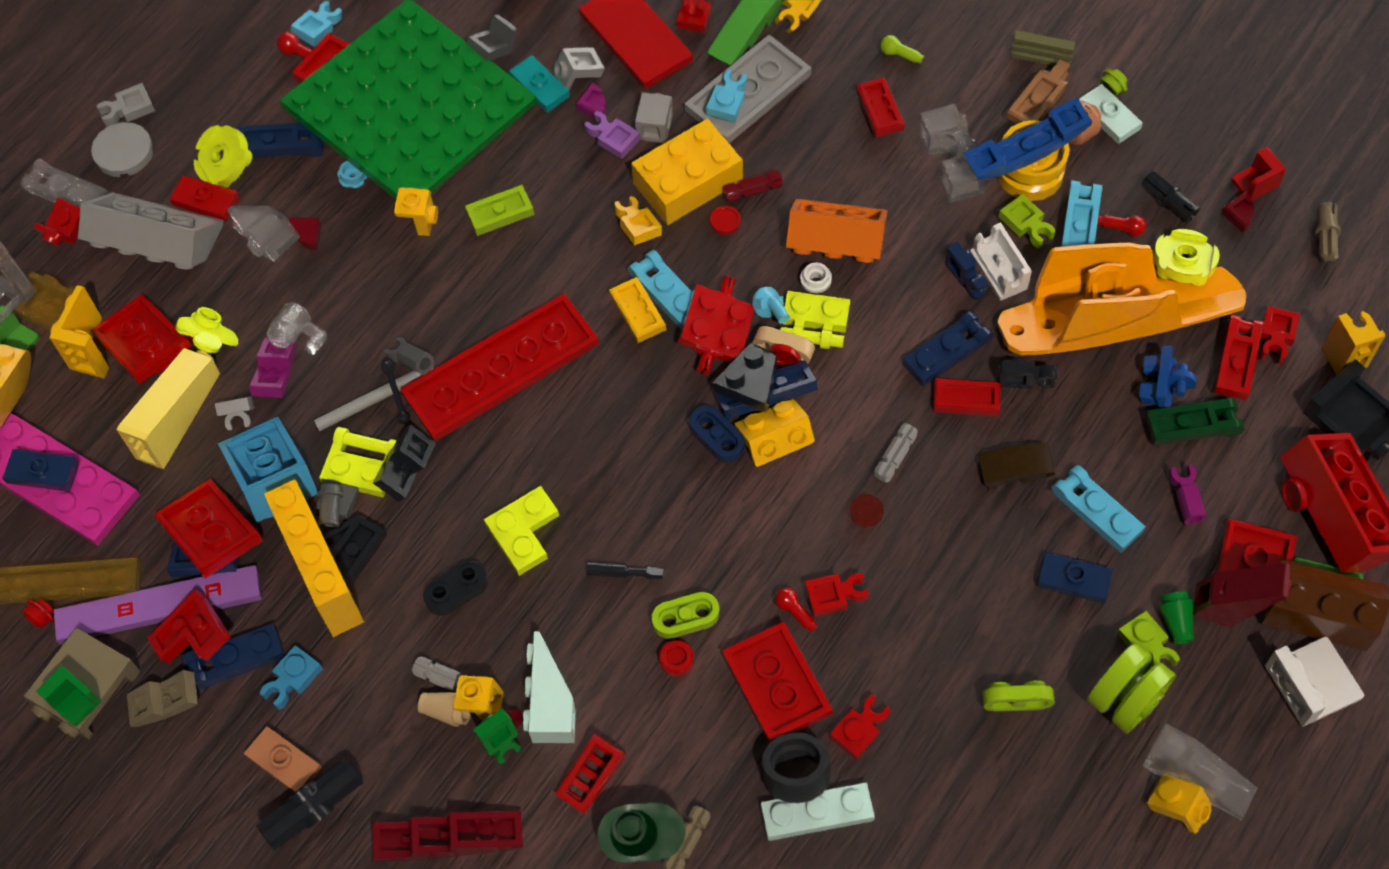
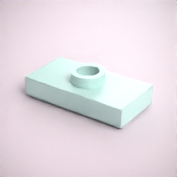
[1079,84,1143,144]

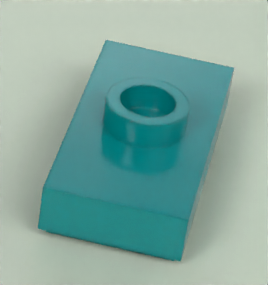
[509,55,570,113]

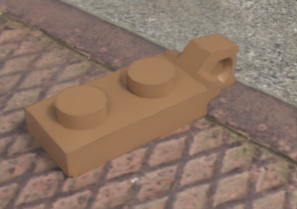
[1007,59,1070,124]

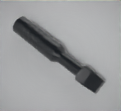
[587,562,664,579]

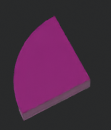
[576,83,606,119]

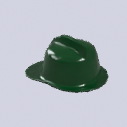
[597,802,686,863]

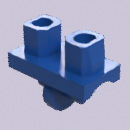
[1139,346,1197,409]

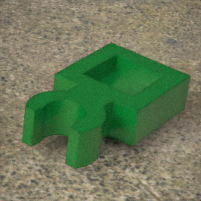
[473,708,521,764]

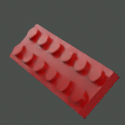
[400,293,599,442]

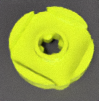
[194,125,252,188]
[1153,229,1220,286]

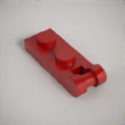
[1214,314,1264,401]

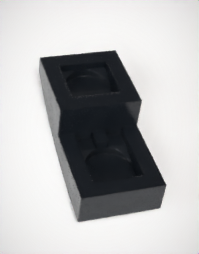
[373,425,436,502]

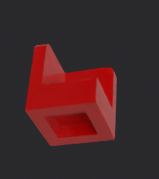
[1232,147,1286,200]

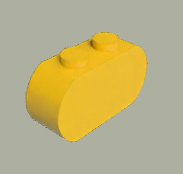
[0,344,31,428]

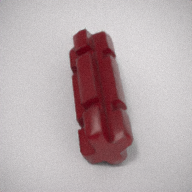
[723,170,783,202]

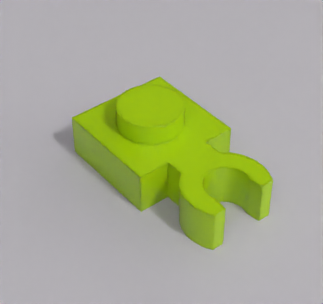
[999,194,1055,248]
[1117,611,1180,668]

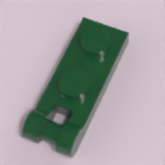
[1145,398,1245,446]

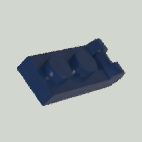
[238,123,324,158]
[902,311,993,387]
[181,623,285,691]

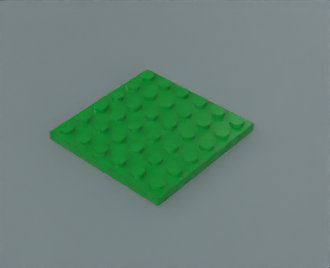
[280,0,537,199]

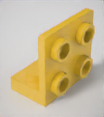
[49,285,110,379]

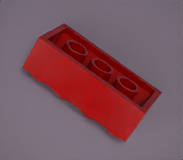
[1280,433,1389,574]

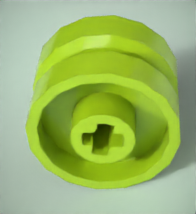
[1087,642,1177,734]

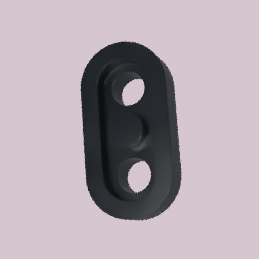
[423,561,488,616]

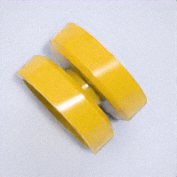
[997,120,1070,201]

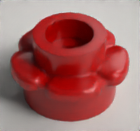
[21,598,54,630]

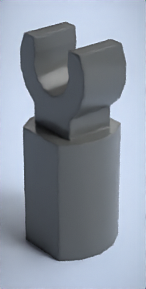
[384,337,434,375]

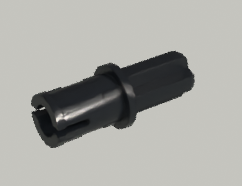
[1142,171,1200,223]

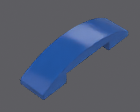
[963,97,1092,180]

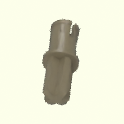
[1315,202,1341,262]

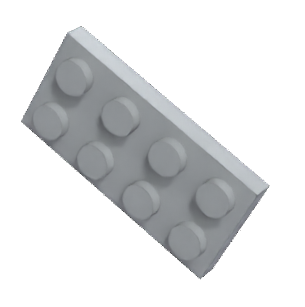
[684,35,812,143]

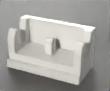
[970,222,1032,301]

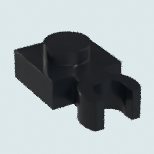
[998,358,1057,389]

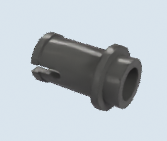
[317,484,344,527]

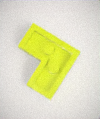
[484,486,559,576]

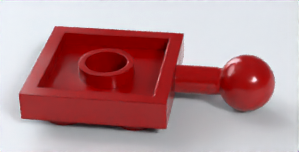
[277,32,350,83]

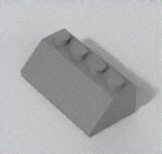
[78,192,224,269]

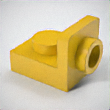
[453,676,504,721]

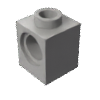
[635,92,673,143]

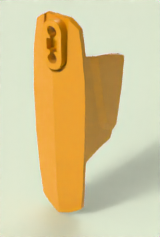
[997,243,1247,356]

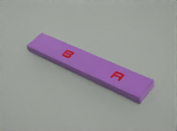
[54,565,263,645]

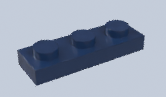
[714,361,818,419]

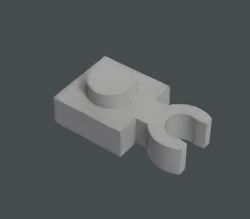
[97,83,155,127]

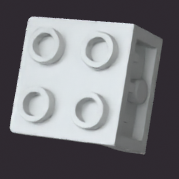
[1265,637,1364,727]

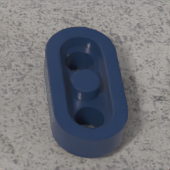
[690,406,744,463]

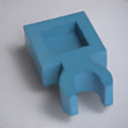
[260,645,323,710]

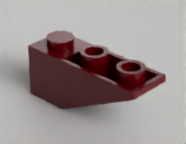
[1193,563,1291,628]

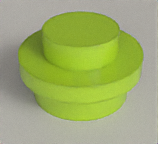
[1099,68,1128,97]

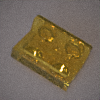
[15,272,75,331]

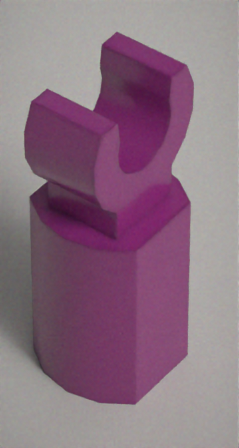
[1169,464,1207,525]

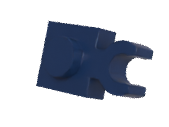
[945,242,988,300]

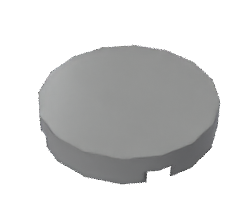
[91,122,153,177]

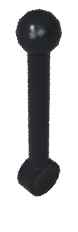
[381,360,410,424]

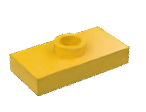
[609,277,666,343]

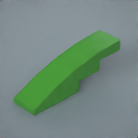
[707,0,784,67]

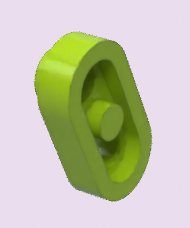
[652,592,720,639]
[982,681,1055,712]

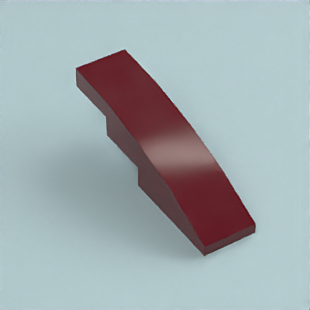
[371,811,523,862]

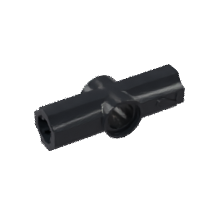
[255,759,363,850]

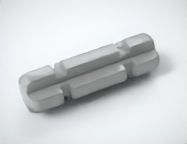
[874,423,918,483]
[412,656,467,692]

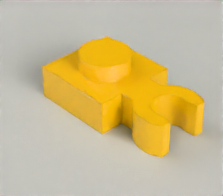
[775,0,821,34]
[615,196,662,246]

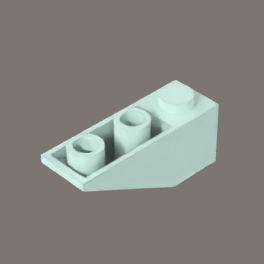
[523,631,576,743]

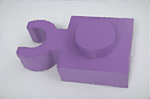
[584,111,641,160]

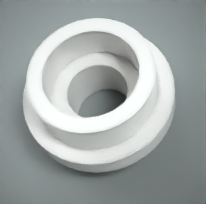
[800,262,832,293]

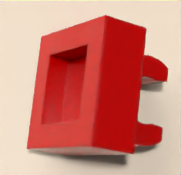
[676,0,712,33]

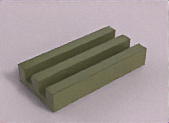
[1011,30,1075,69]

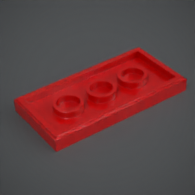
[578,0,693,89]

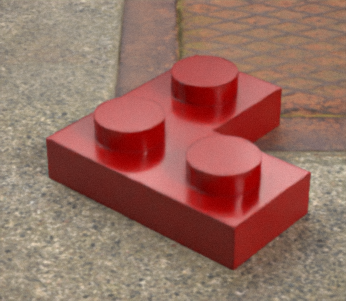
[147,589,231,664]

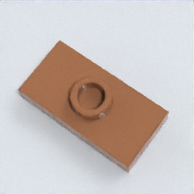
[244,726,322,792]

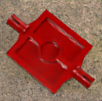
[677,276,754,375]

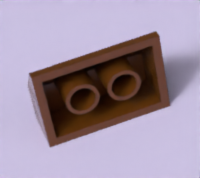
[1261,559,1389,651]

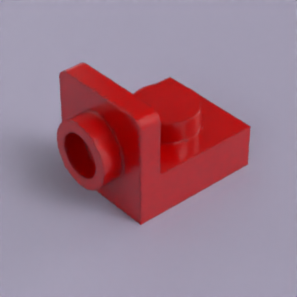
[33,197,80,246]

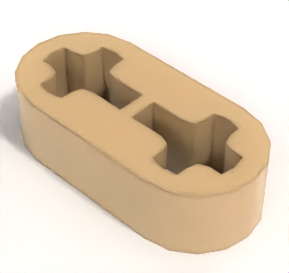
[752,326,815,364]

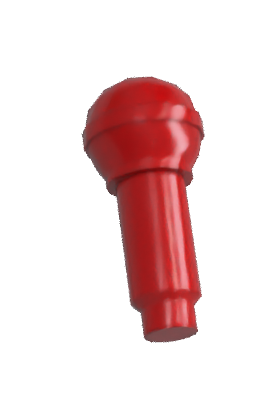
[1097,215,1146,237]
[775,588,818,633]

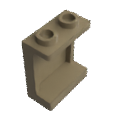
[24,628,141,740]

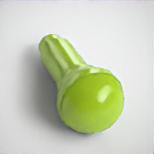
[880,35,924,64]

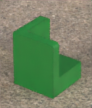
[36,665,101,727]

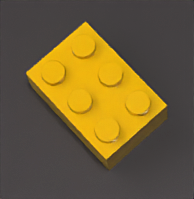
[631,118,743,226]

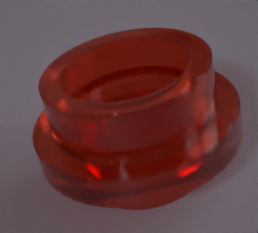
[850,495,884,528]

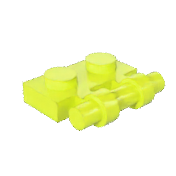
[780,291,851,349]

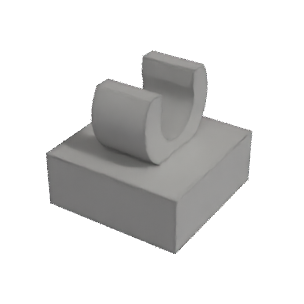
[215,396,255,431]

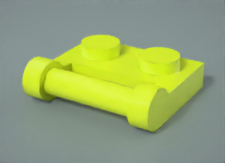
[319,427,397,498]

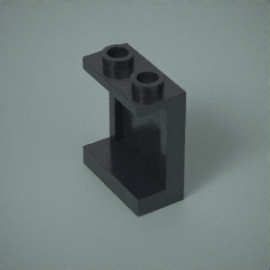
[1303,359,1389,463]

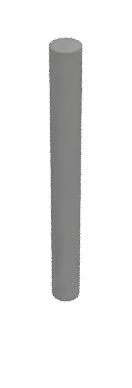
[314,368,434,432]

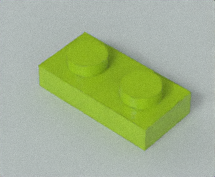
[465,185,535,236]

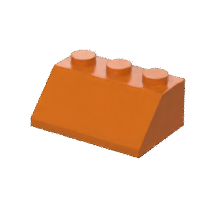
[786,199,888,263]

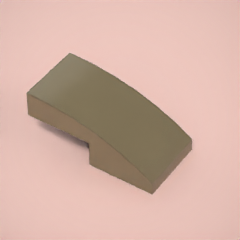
[127,670,198,727]

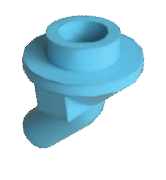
[752,286,790,324]

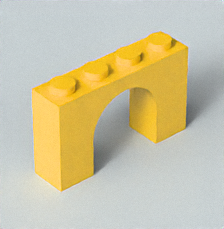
[264,479,364,637]

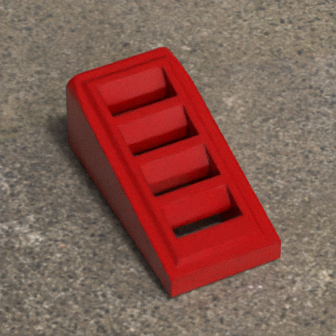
[555,734,627,814]

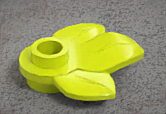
[176,307,238,353]

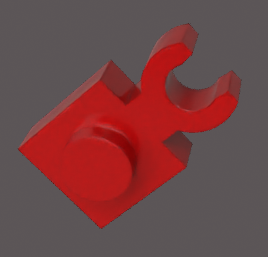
[1260,306,1300,365]
[805,573,869,617]
[829,695,891,761]

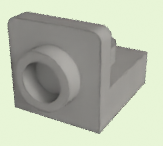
[554,48,604,90]

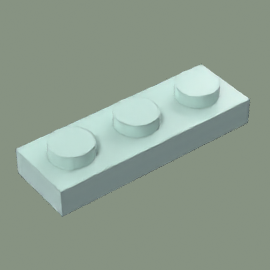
[761,782,875,841]

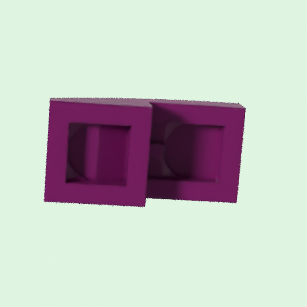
[249,338,297,398]

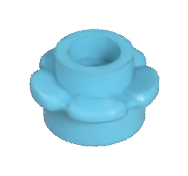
[337,161,367,188]

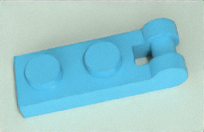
[1061,180,1103,247]
[627,250,692,329]
[1052,465,1146,553]

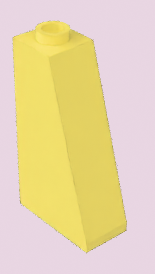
[116,348,220,470]

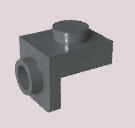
[467,14,517,61]

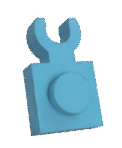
[291,1,342,47]
[706,70,747,123]

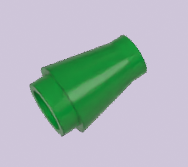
[1158,591,1195,645]

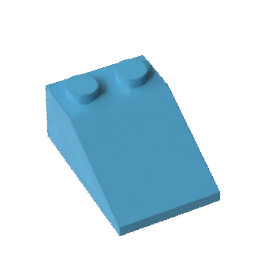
[218,416,317,522]

